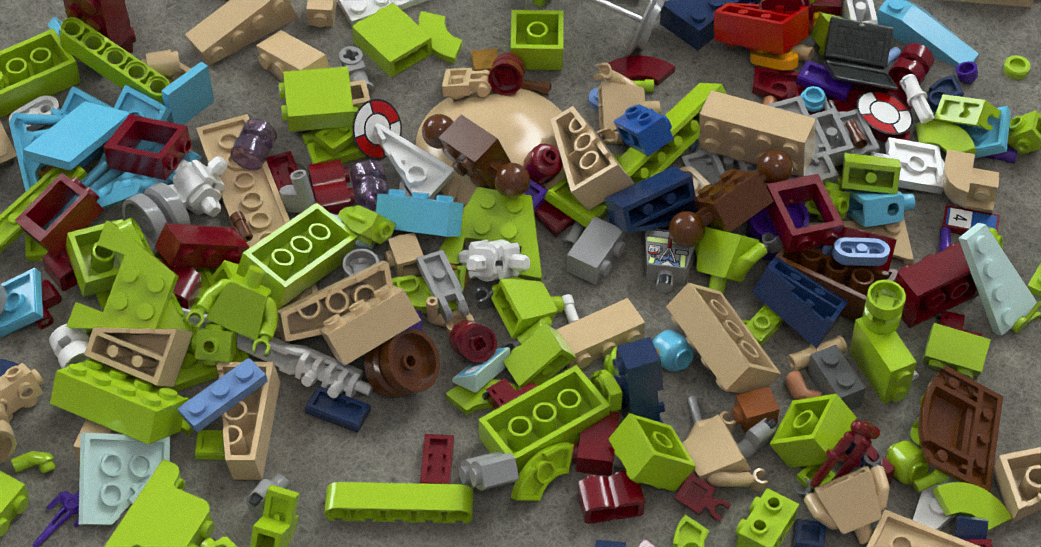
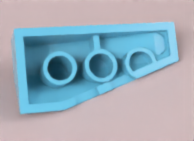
[877,0,979,67]

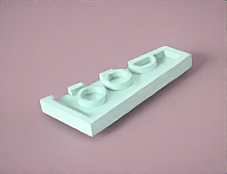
[958,223,1037,336]

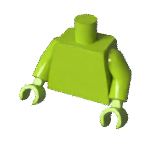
[185,266,279,357]

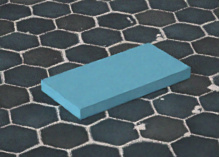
[23,101,131,171]

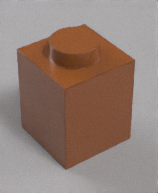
[731,386,780,433]

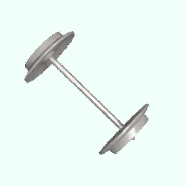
[524,0,665,56]

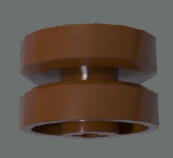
[364,329,440,399]

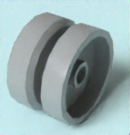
[122,182,191,254]

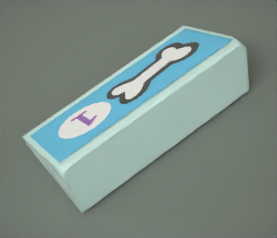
[452,347,510,393]

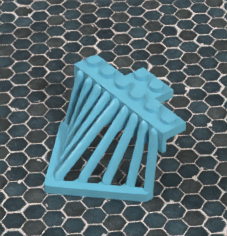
[9,85,202,230]

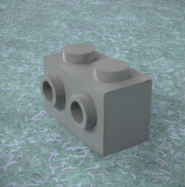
[567,217,626,285]

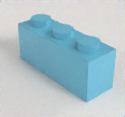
[376,189,464,237]

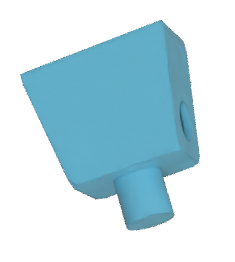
[846,189,915,227]

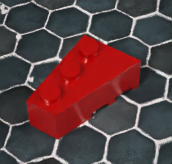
[714,3,809,55]

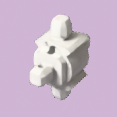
[169,156,228,217]
[459,240,530,282]

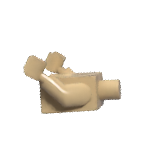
[594,62,660,145]
[682,411,768,491]

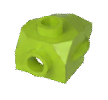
[338,205,396,246]

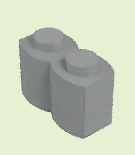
[459,451,519,491]

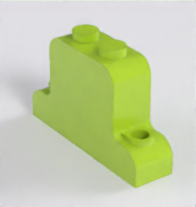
[104,459,215,547]

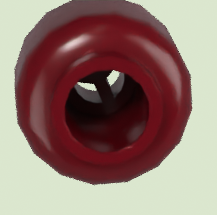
[523,143,563,184]

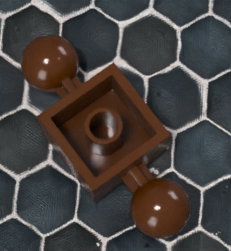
[422,114,530,198]
[669,150,793,247]

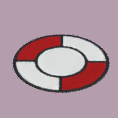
[857,91,913,135]
[353,99,402,159]

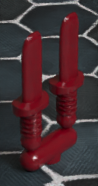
[810,420,880,488]

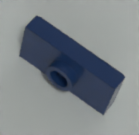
[305,385,371,433]

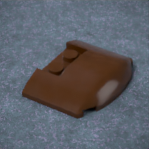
[918,366,1003,492]

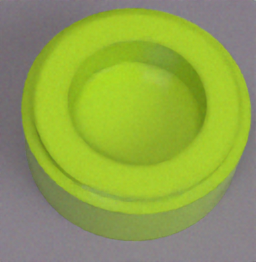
[1003,55,1031,79]

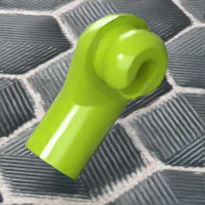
[11,451,56,473]

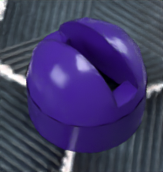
[956,61,978,84]

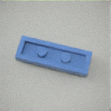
[177,358,268,433]

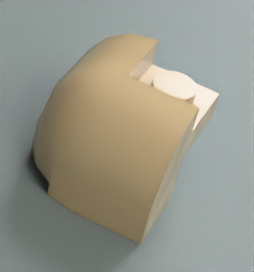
[942,150,999,213]

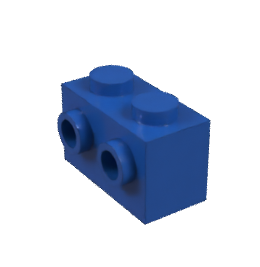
[613,104,674,156]

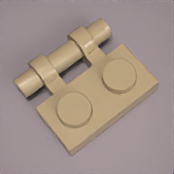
[442,68,491,99]

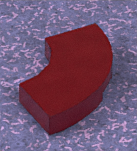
[608,55,675,86]

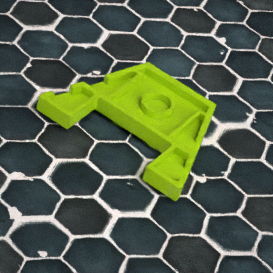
[439,187,543,281]
[66,220,179,329]

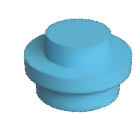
[801,86,827,112]

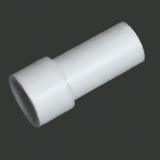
[562,294,579,324]

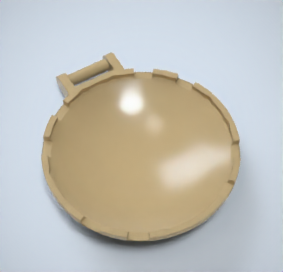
[416,88,566,210]

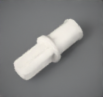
[900,74,934,124]

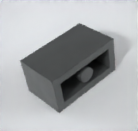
[807,345,865,410]

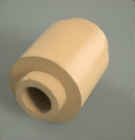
[141,49,181,77]

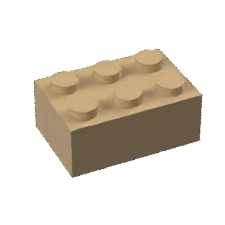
[319,285,421,365]

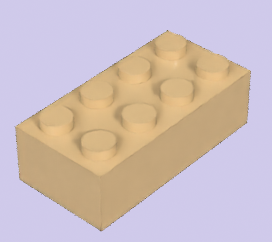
[699,90,816,177]
[666,283,781,394]

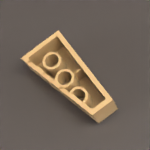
[185,0,298,66]
[550,106,634,210]
[277,261,393,342]
[216,362,280,480]
[993,447,1041,523]

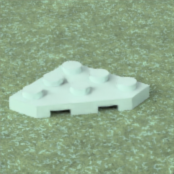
[79,433,170,525]

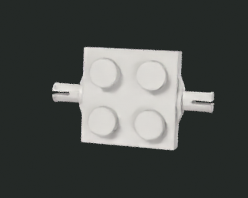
[870,137,945,194]

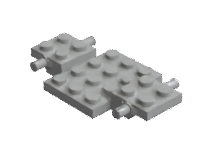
[681,96,879,186]

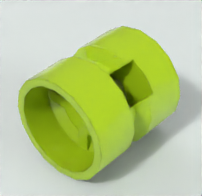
[862,280,906,335]

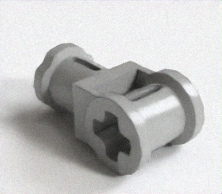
[339,46,375,96]

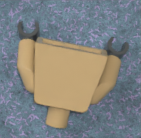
[794,450,890,544]

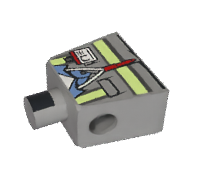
[644,229,697,293]

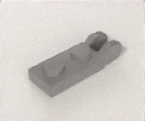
[416,250,469,322]

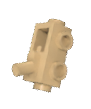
[0,363,44,421]

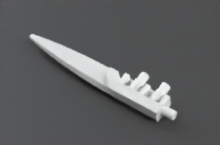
[182,308,373,398]

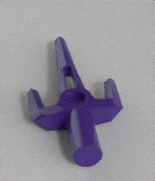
[32,490,79,547]

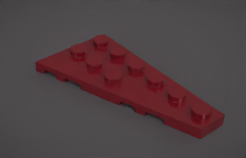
[752,67,912,142]

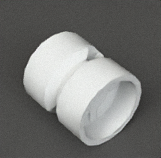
[49,324,90,368]

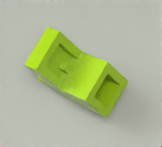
[250,484,300,547]

